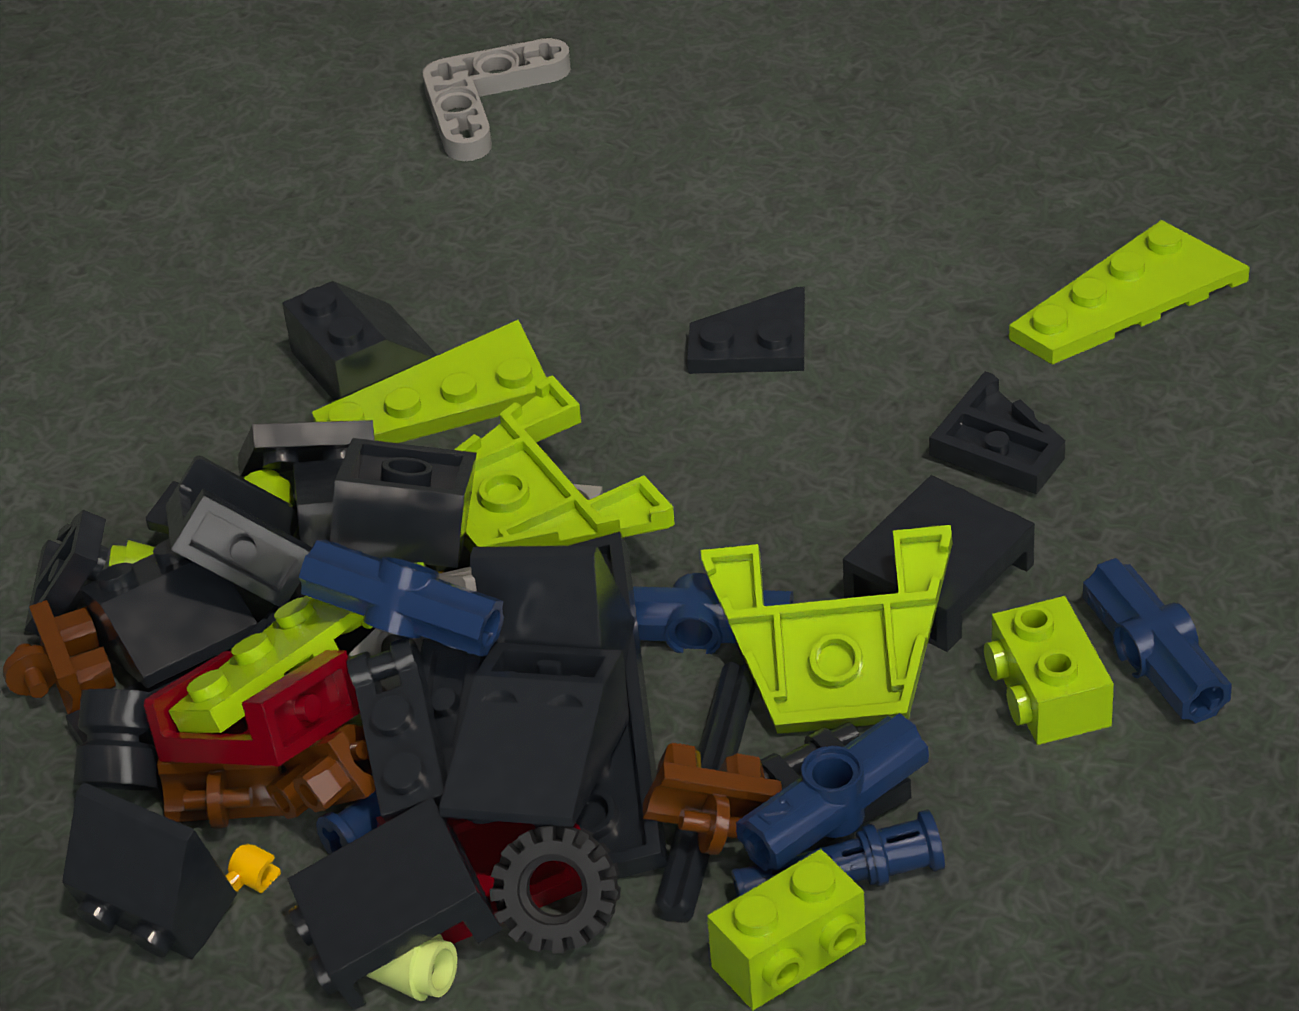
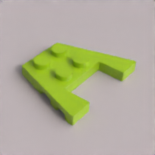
[454,375,675,553]
[701,525,953,734]

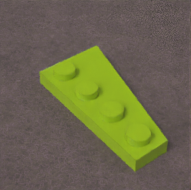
[1009,220,1250,365]
[168,562,425,733]

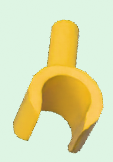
[225,844,281,893]

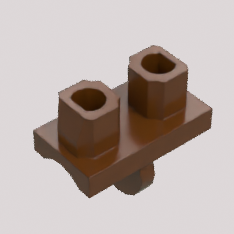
[3,600,116,714]
[265,724,376,819]
[643,742,782,855]
[157,759,283,829]

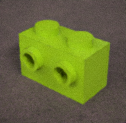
[984,596,1114,745]
[707,849,866,1010]

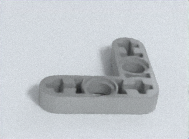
[423,38,571,161]

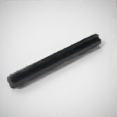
[656,661,756,923]

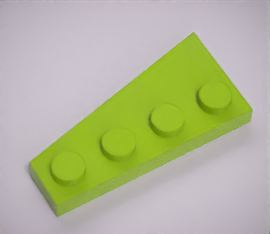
[312,320,547,443]

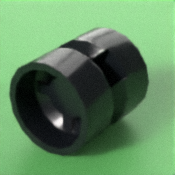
[73,689,160,791]

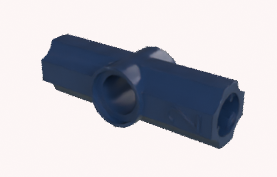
[299,540,504,656]
[1083,558,1232,724]
[633,573,794,654]
[736,713,929,872]

